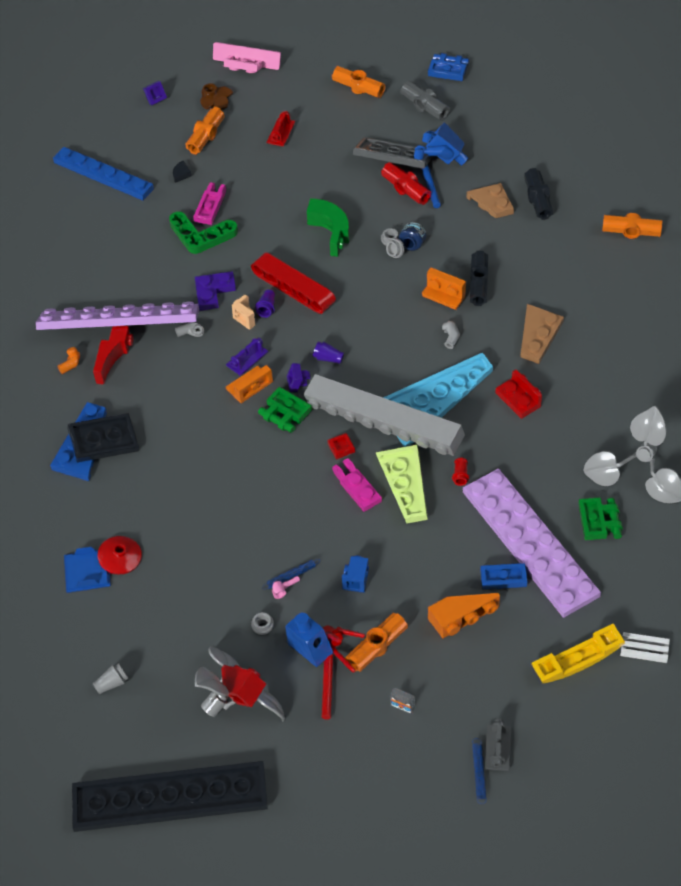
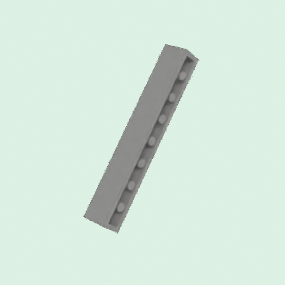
[304,374,465,456]

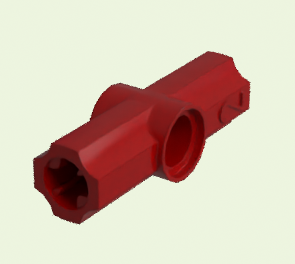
[381,162,431,205]

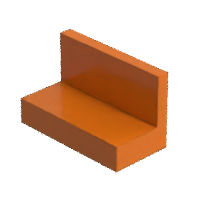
[226,365,273,403]

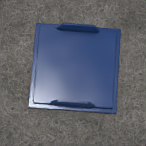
[64,547,111,593]

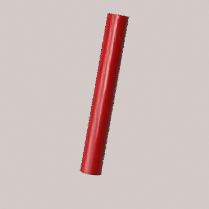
[322,654,333,719]

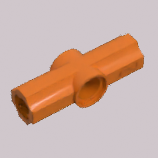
[332,66,386,98]
[185,106,225,155]
[602,213,662,239]
[346,613,408,672]

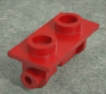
[267,111,295,147]

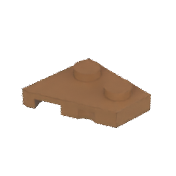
[466,183,514,218]

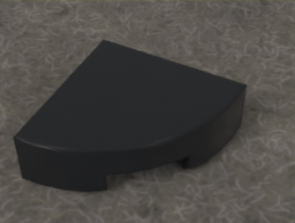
[173,160,192,183]

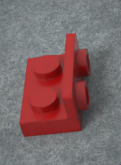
[495,369,542,419]

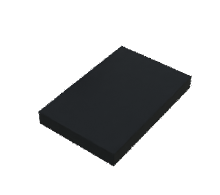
[67,413,139,463]

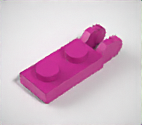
[193,182,226,225]
[332,458,382,512]

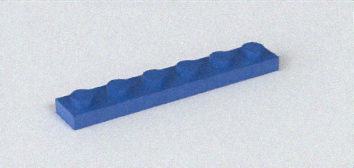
[53,147,154,201]

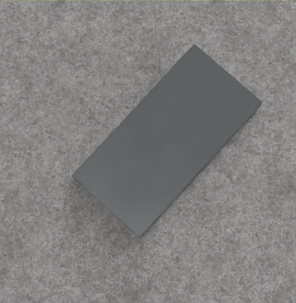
[353,137,434,169]

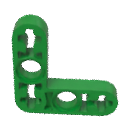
[169,212,238,254]

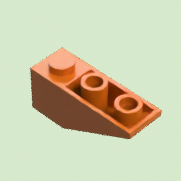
[428,593,500,639]

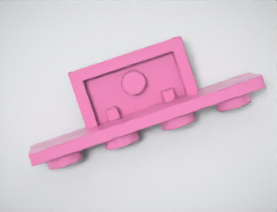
[213,42,281,73]

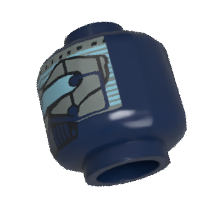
[399,222,426,251]

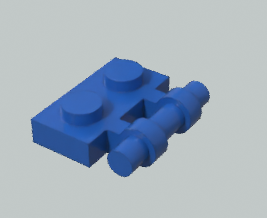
[428,53,469,81]

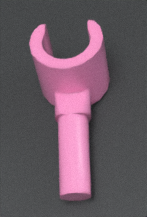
[272,576,300,599]

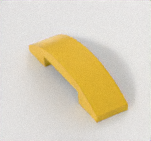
[531,624,625,683]

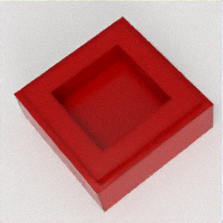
[327,433,355,460]

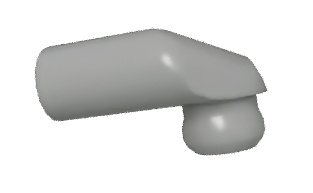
[442,321,460,349]
[174,322,204,337]

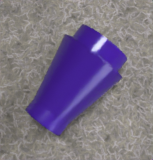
[255,290,275,318]
[313,341,344,364]

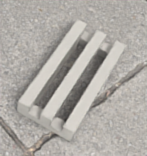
[620,632,670,663]

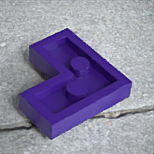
[195,271,236,311]

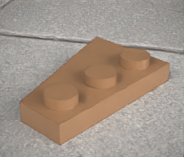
[521,304,564,364]

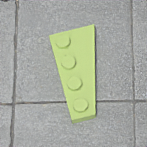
[376,445,428,523]

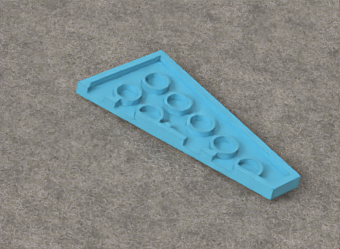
[383,353,493,447]

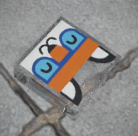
[390,688,415,714]

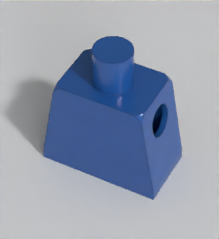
[285,613,333,667]

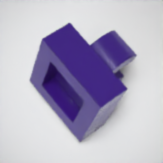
[143,81,167,105]
[287,363,311,392]

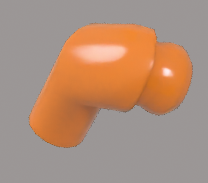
[57,347,80,374]

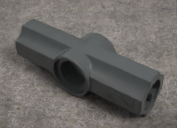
[401,80,450,121]

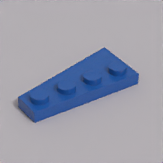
[50,402,107,481]

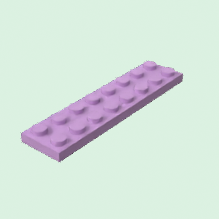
[35,301,199,330]
[463,468,601,618]

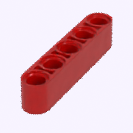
[251,253,336,314]

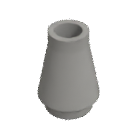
[93,663,129,694]

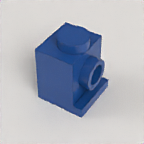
[342,555,369,593]

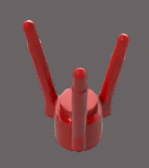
[323,625,365,673]

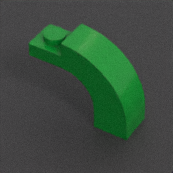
[307,198,349,257]

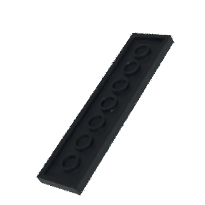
[72,761,268,832]

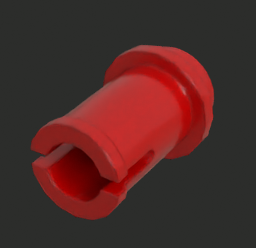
[452,458,469,486]

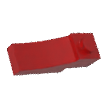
[93,326,133,384]

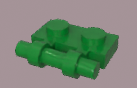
[258,387,312,433]
[578,498,623,540]

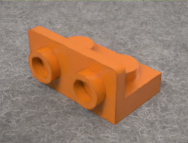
[422,267,466,310]

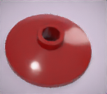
[98,536,142,575]

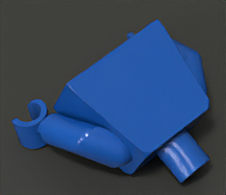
[414,122,468,166]

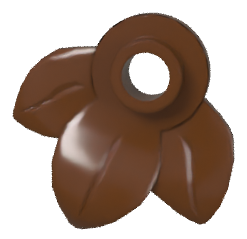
[200,83,233,110]

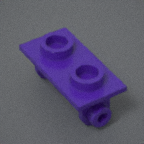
[226,337,268,376]

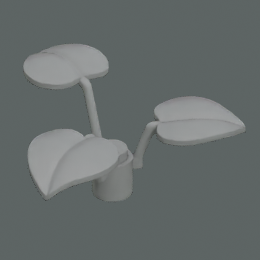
[583,405,681,503]
[195,646,285,722]

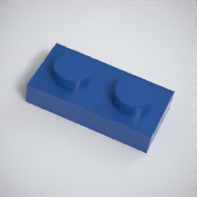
[480,563,527,590]

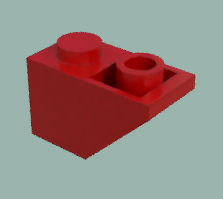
[221,665,266,708]

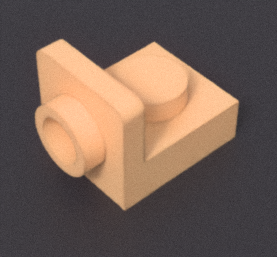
[232,295,255,330]

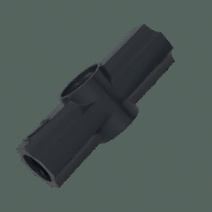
[524,168,553,220]
[470,251,488,306]

